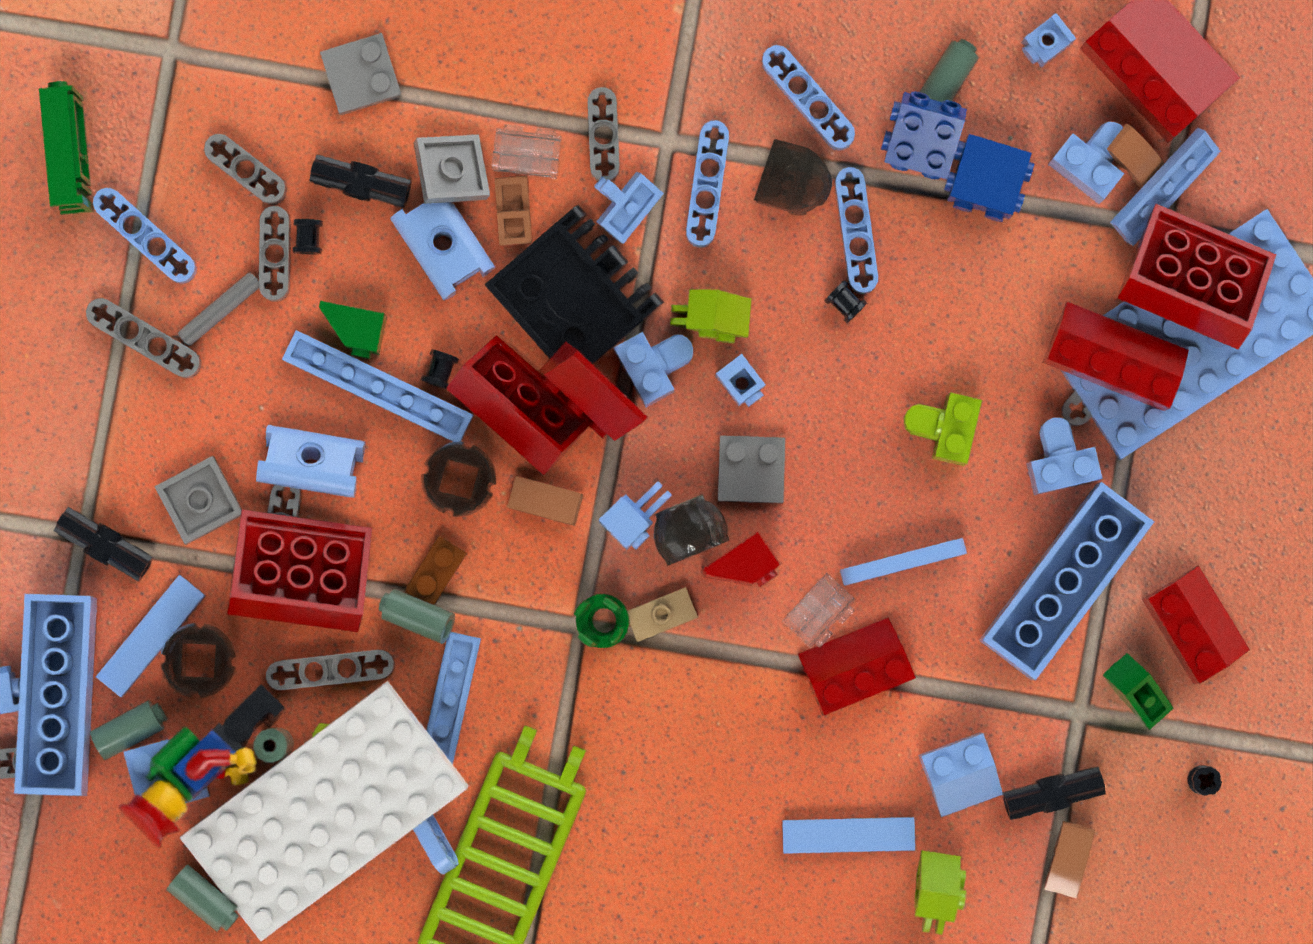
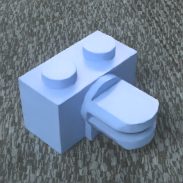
[1048,122,1125,204]
[614,332,693,408]
[1027,417,1103,495]
[598,481,672,550]

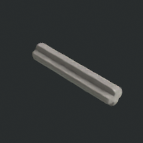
[178,273,259,346]

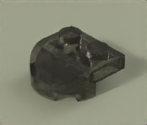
[754,139,832,215]

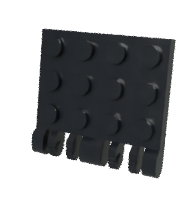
[485,205,664,364]

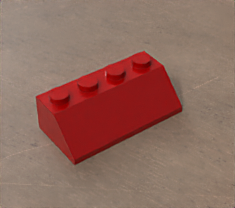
[1042,302,1189,411]
[446,335,592,475]

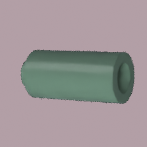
[919,39,979,102]
[379,589,455,644]
[90,700,167,760]
[253,728,294,762]
[166,864,239,932]

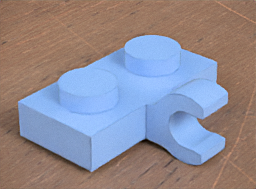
[594,171,664,244]

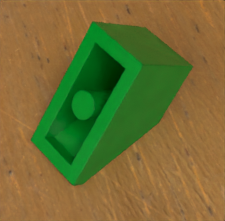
[319,301,387,359]
[1103,653,1174,730]

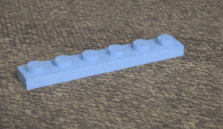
[282,330,474,445]

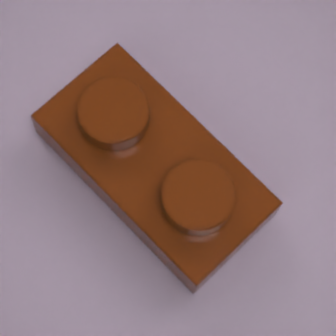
[404,536,467,605]

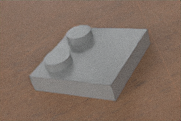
[320,33,402,116]
[414,135,490,204]
[718,435,785,504]
[154,456,242,545]

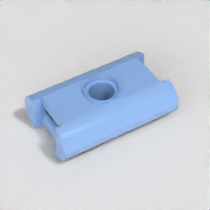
[390,202,495,301]
[256,425,366,498]

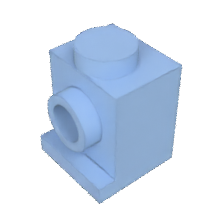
[1022,13,1076,68]
[715,354,766,407]
[0,666,20,714]

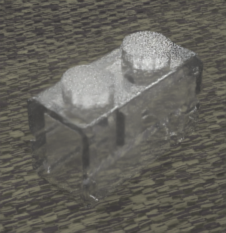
[492,124,562,179]
[781,573,855,648]

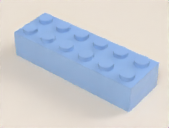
[979,482,1154,680]
[14,594,97,796]

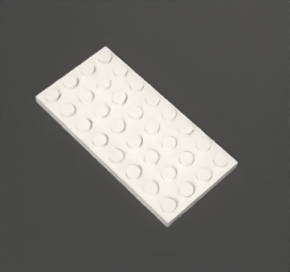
[180,681,469,941]

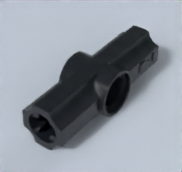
[309,155,412,208]
[54,507,154,582]
[1002,767,1106,820]

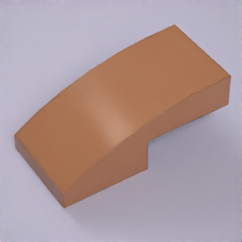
[1107,124,1164,188]
[494,176,532,245]
[507,476,584,526]
[1044,821,1095,898]

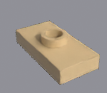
[628,587,698,642]

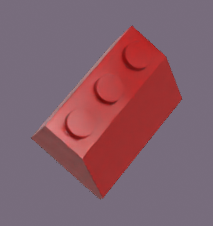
[539,342,648,441]
[701,532,781,587]
[1142,566,1250,684]
[797,617,916,716]

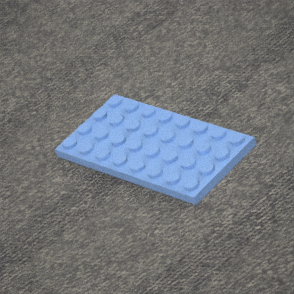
[1061,209,1313,460]

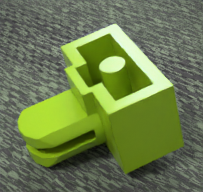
[670,289,751,343]
[904,392,982,466]
[914,850,966,935]

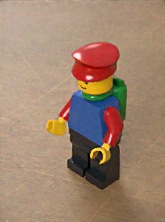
[119,685,285,848]

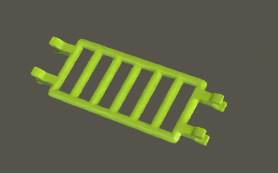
[418,725,586,944]

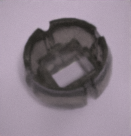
[421,441,497,517]
[653,494,730,566]
[160,623,236,698]

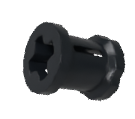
[293,219,323,255]
[824,280,868,324]
[421,349,459,390]
[1187,765,1222,796]

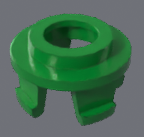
[574,594,630,648]

